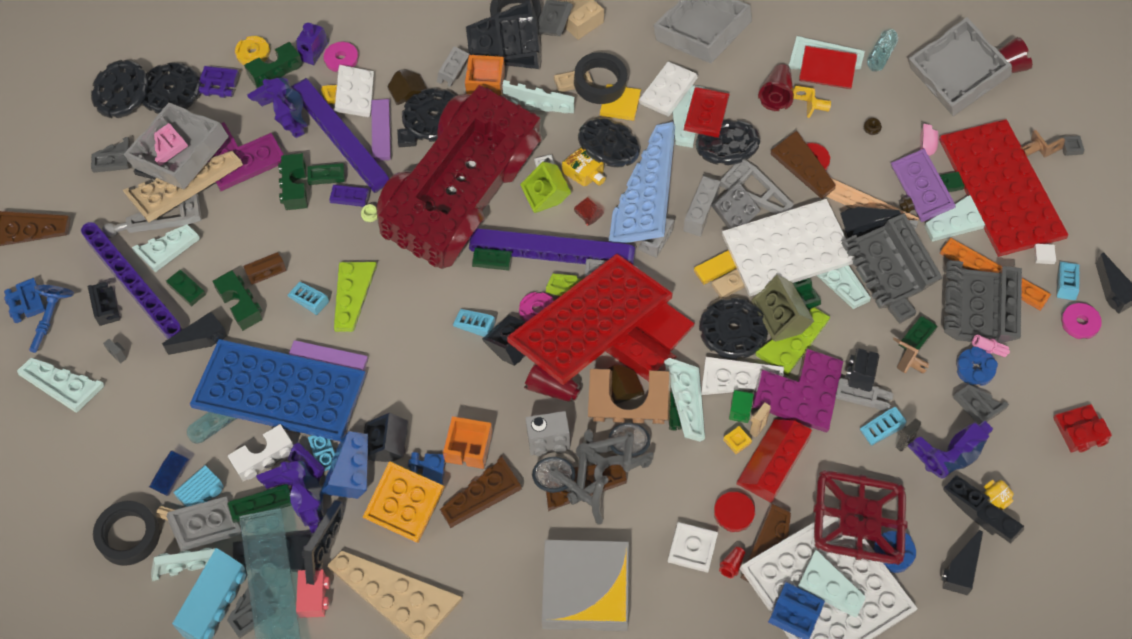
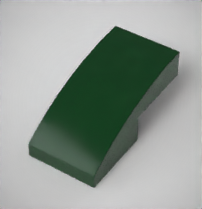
[793,278,821,309]

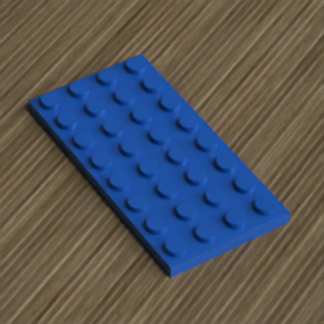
[190,339,366,441]

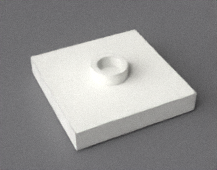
[668,522,718,573]

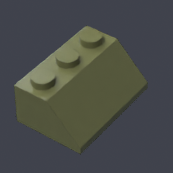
[751,275,814,342]

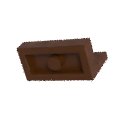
[243,252,287,285]

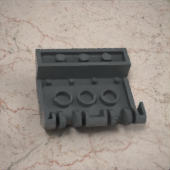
[841,213,943,309]
[944,261,1022,344]

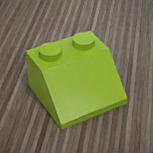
[520,162,571,213]

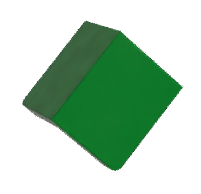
[729,390,754,423]

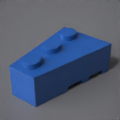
[319,431,368,499]

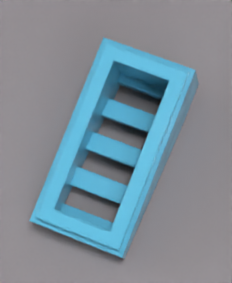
[1057,262,1080,300]
[288,282,329,315]
[453,309,496,337]
[860,407,906,446]

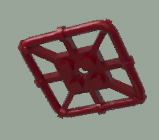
[813,470,908,565]

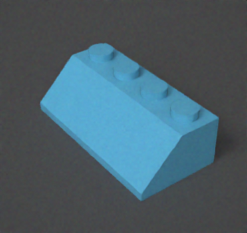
[172,548,247,639]

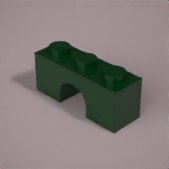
[244,42,303,88]
[278,153,308,210]
[212,270,263,331]

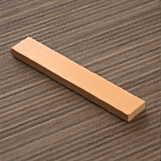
[826,178,919,221]

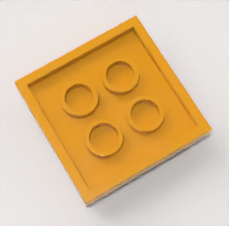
[363,461,445,543]

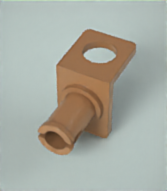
[1020,130,1065,158]
[892,337,929,374]

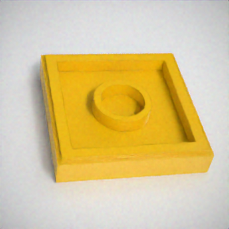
[600,84,641,121]

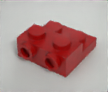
[1053,404,1112,453]

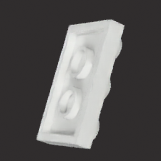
[639,62,698,117]
[334,65,374,117]

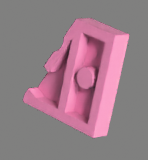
[154,123,188,166]

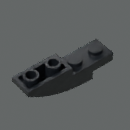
[943,475,1024,544]

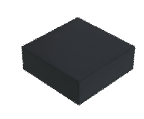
[397,129,416,148]

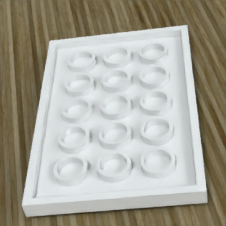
[722,199,856,297]

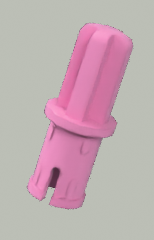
[972,334,1010,357]

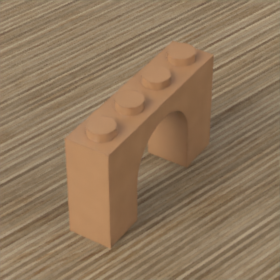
[588,369,671,424]

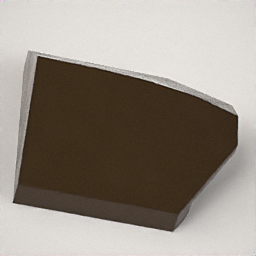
[387,69,427,105]
[608,365,644,404]

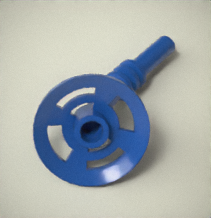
[29,285,74,353]

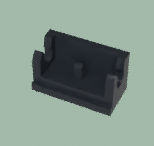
[88,282,120,326]

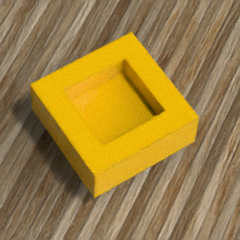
[321,85,337,104]
[723,426,752,454]

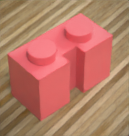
[296,569,330,618]

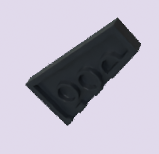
[302,500,343,585]
[233,533,312,572]

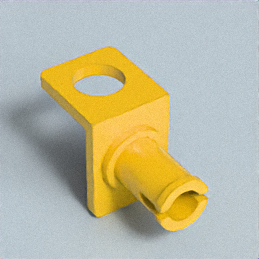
[793,86,831,118]

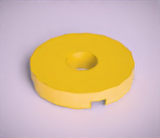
[235,36,270,65]

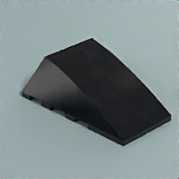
[466,0,541,69]

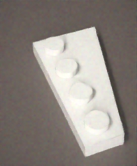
[701,357,784,395]

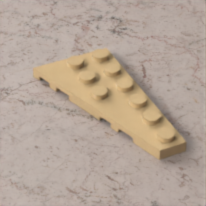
[123,151,243,223]
[327,551,462,639]

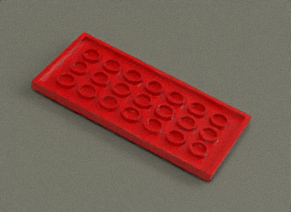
[939,119,1069,257]
[507,254,673,385]

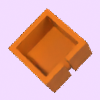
[465,55,505,96]
[443,416,493,469]

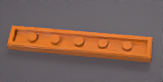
[940,238,1051,311]

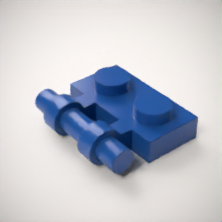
[4,278,45,323]
[408,452,445,495]

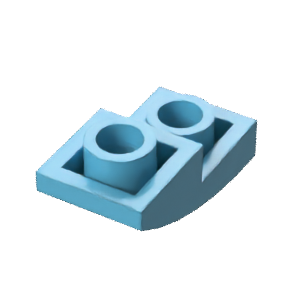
[308,436,335,472]

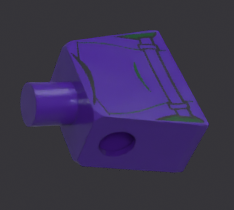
[296,22,329,65]

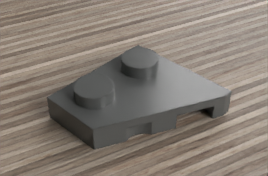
[91,137,130,173]
[953,385,1009,425]
[227,580,275,638]

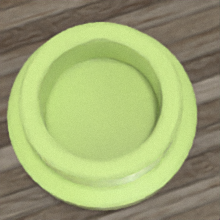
[361,204,377,222]

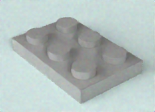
[166,497,241,551]

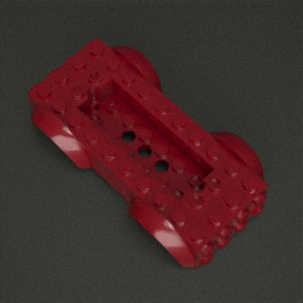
[377,85,543,269]

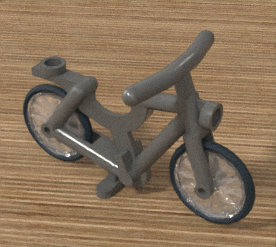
[532,423,654,525]

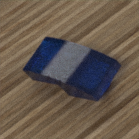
[149,450,190,496]

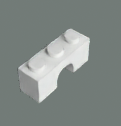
[228,424,293,482]

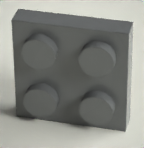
[537,0,573,37]

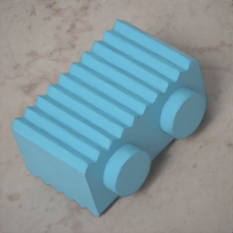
[173,465,224,507]

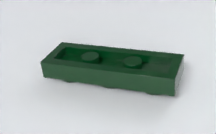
[227,484,292,523]

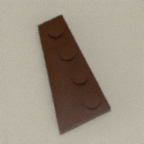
[770,131,836,199]
[0,211,71,246]
[440,456,522,528]
[544,464,627,511]
[740,504,791,582]

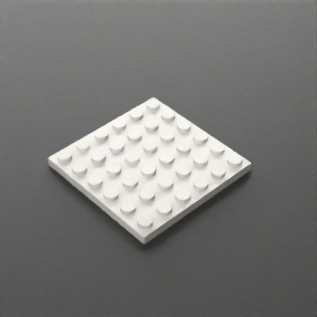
[740,508,917,639]

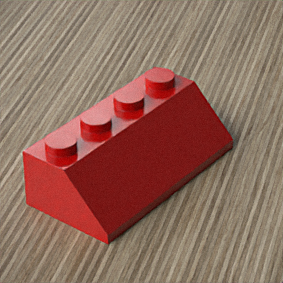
[606,328,677,382]
[736,419,812,503]

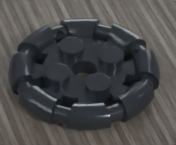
[91,60,148,118]
[138,62,201,114]
[402,88,456,142]
[578,118,640,168]
[695,119,761,165]
[699,297,768,359]

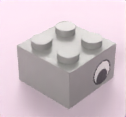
[525,411,570,456]

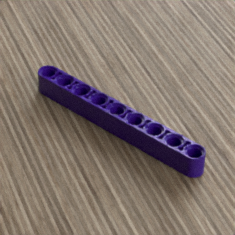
[291,78,389,193]
[81,222,182,340]
[469,229,635,265]

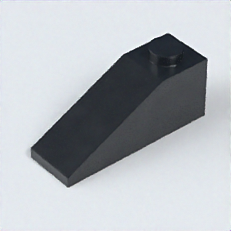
[840,207,901,238]
[1095,252,1132,314]
[162,312,227,355]
[941,530,983,596]

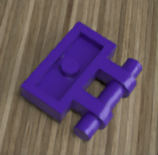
[199,66,239,98]

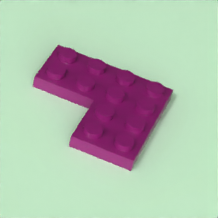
[207,122,284,192]
[752,349,844,433]

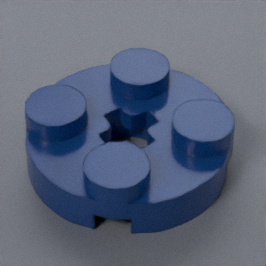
[956,347,998,386]
[873,531,916,573]

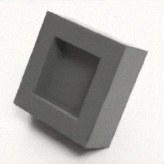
[1062,136,1085,156]
[888,297,916,324]
[103,339,126,364]

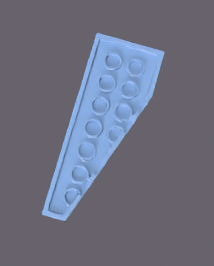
[609,122,675,244]

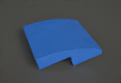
[768,582,825,639]

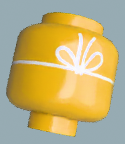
[983,479,1014,510]

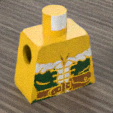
[562,148,606,186]

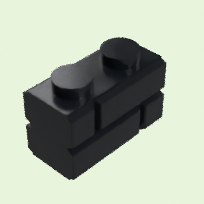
[846,348,880,392]

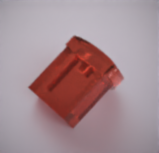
[574,197,604,226]

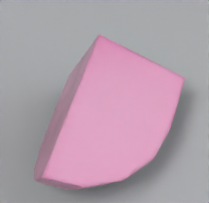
[920,124,938,156]

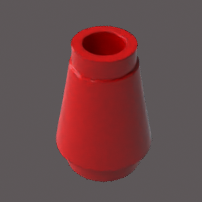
[719,546,746,578]

